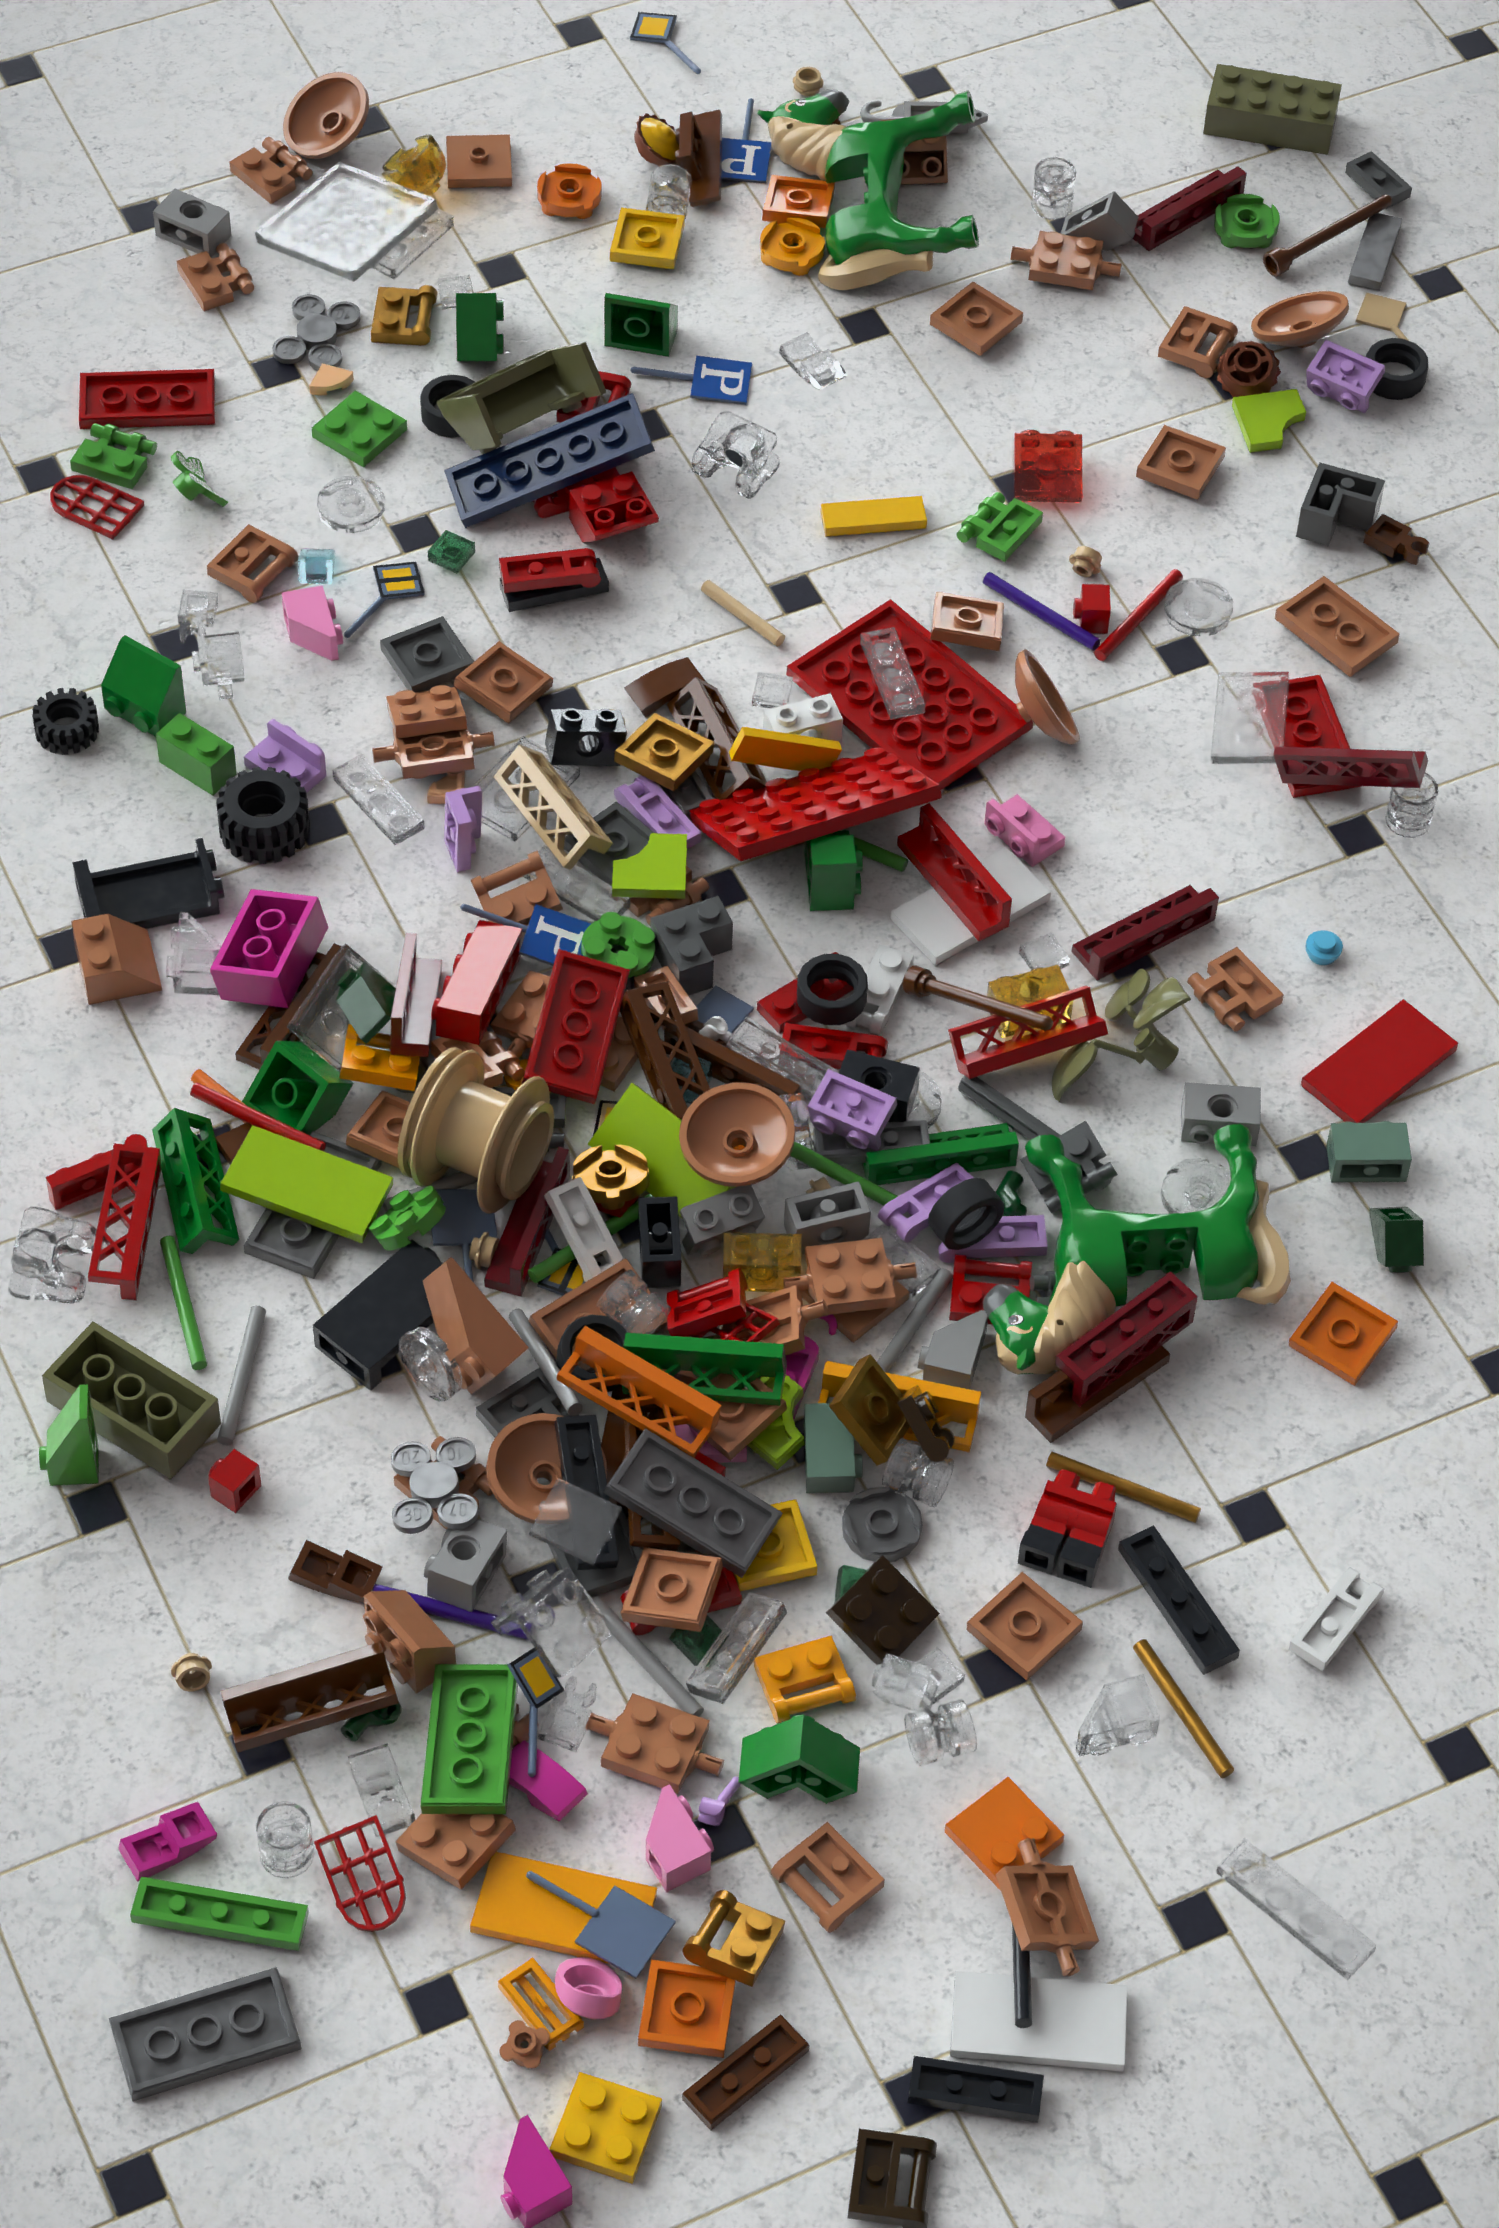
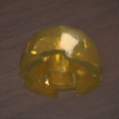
[381,134,446,197]

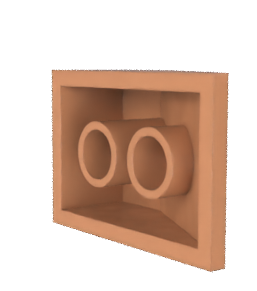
[423,1257,529,1394]

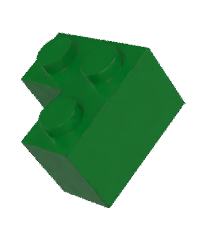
[456,293,504,361]
[804,830,863,911]
[738,1714,860,1804]

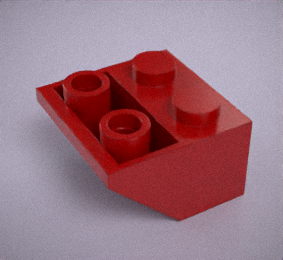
[569,471,659,542]

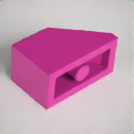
[500,2115,572,2228]

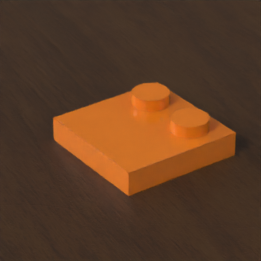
[762,175,835,228]
[1289,1282,1398,1386]
[945,1777,1064,1891]
[638,1959,736,2058]

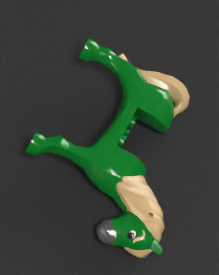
[757,89,979,291]
[983,1124,1291,1375]

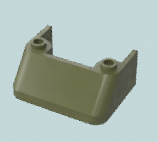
[437,342,607,454]

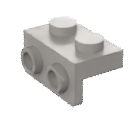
[680,1185,765,1256]

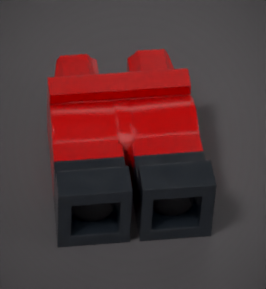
[1017,1469,1117,1588]

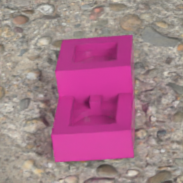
[509,1740,588,1821]
[118,1802,217,1882]

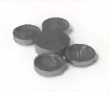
[273,294,361,370]
[391,1437,479,1534]

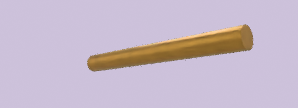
[1046,1451,1201,1523]
[1133,1639,1234,1778]

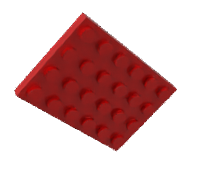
[786,599,1033,790]
[689,748,942,862]

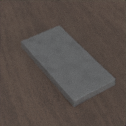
[244,1131,382,1279]
[603,1428,783,1578]
[109,1967,302,2102]

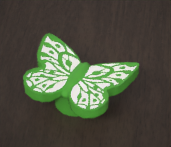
[171,450,228,507]

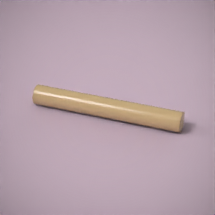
[701,580,785,647]

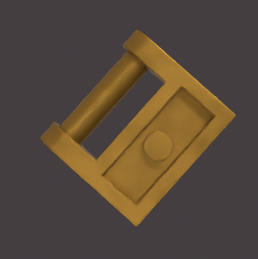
[371,285,438,346]
[683,1890,785,1987]

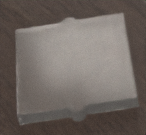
[529,1478,622,1565]

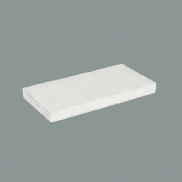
[891,846,1051,966]
[950,1971,1128,2072]

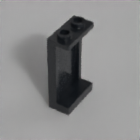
[72,838,224,929]
[313,1239,443,1391]

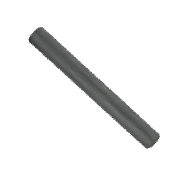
[958,1075,1113,1190]

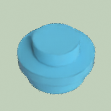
[1305,930,1343,965]

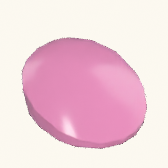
[555,1957,622,2020]

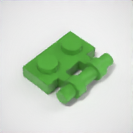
[70,423,157,490]
[956,492,1043,562]

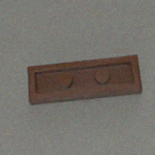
[682,2014,810,2131]

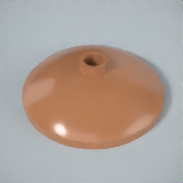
[283,72,369,159]
[1251,291,1349,348]
[1015,649,1080,745]
[679,1082,795,1187]
[486,1413,607,1526]

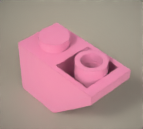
[282,585,343,661]
[646,1784,714,1892]

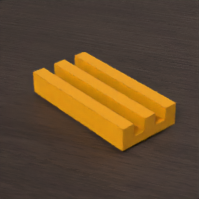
[498,1958,584,2051]

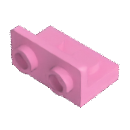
[984,794,1065,867]

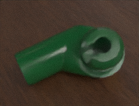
[995,1170,1027,1216]
[340,1701,402,1742]

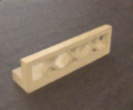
[493,744,613,870]

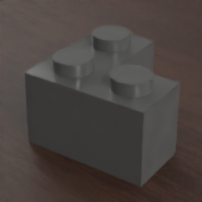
[1296,462,1385,546]
[650,896,733,996]

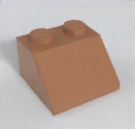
[71,914,162,1005]

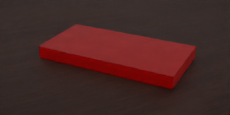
[79,369,215,429]
[1252,675,1361,798]
[522,949,630,1104]
[1301,999,1458,1123]

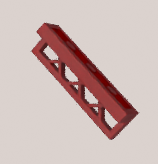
[897,803,1012,941]
[948,985,1108,1079]
[88,1143,162,1300]

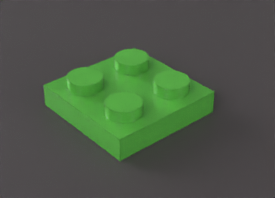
[312,390,407,468]

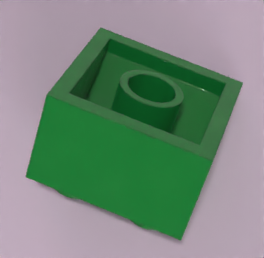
[604,293,678,357]
[101,635,186,737]
[242,1041,354,1135]

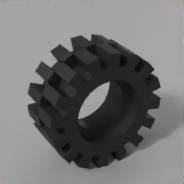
[32,688,99,755]

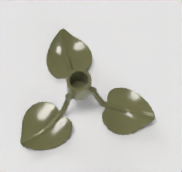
[1052,969,1191,1102]

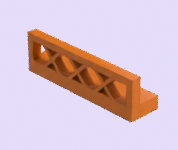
[556,1326,722,1458]

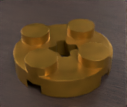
[572,1145,650,1210]

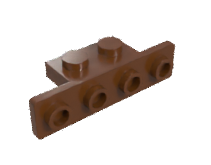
[675,109,722,207]

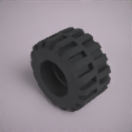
[216,767,310,864]

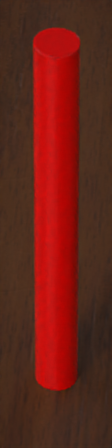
[1094,569,1183,661]
[190,1082,326,1151]

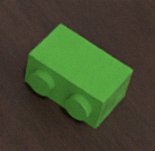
[156,713,237,796]

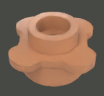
[499,2020,550,2069]

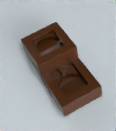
[624,657,706,718]
[288,1540,383,1603]

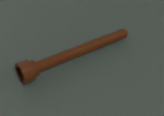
[1263,194,1392,277]
[903,966,1053,1031]

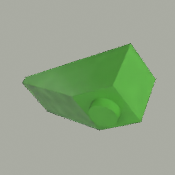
[39,1384,99,1486]

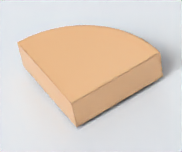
[309,363,354,395]
[427,771,465,804]

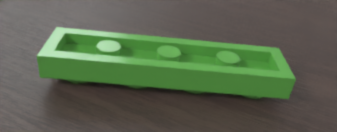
[130,1877,309,1951]

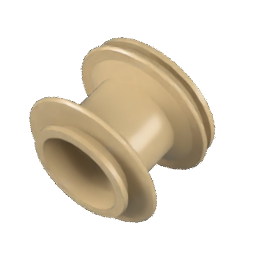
[398,1047,554,1214]

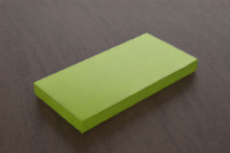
[588,1083,736,1218]
[220,1125,393,1243]

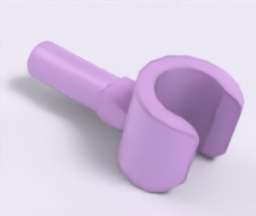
[698,1776,741,1826]

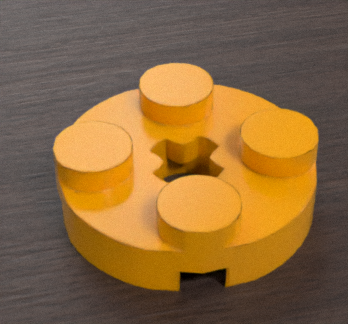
[760,217,825,276]

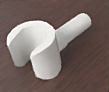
[699,1016,752,1055]

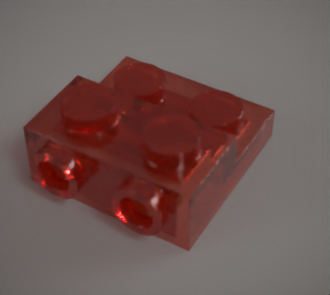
[1013,430,1083,503]

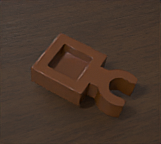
[1363,514,1429,565]

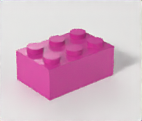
[210,889,328,1008]

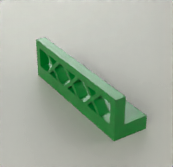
[152,1108,240,1254]
[862,1123,1019,1185]
[622,1333,787,1406]

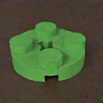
[1214,194,1280,248]
[581,912,655,978]
[369,1186,446,1251]

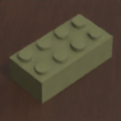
[1203,64,1342,155]
[42,1321,221,1479]

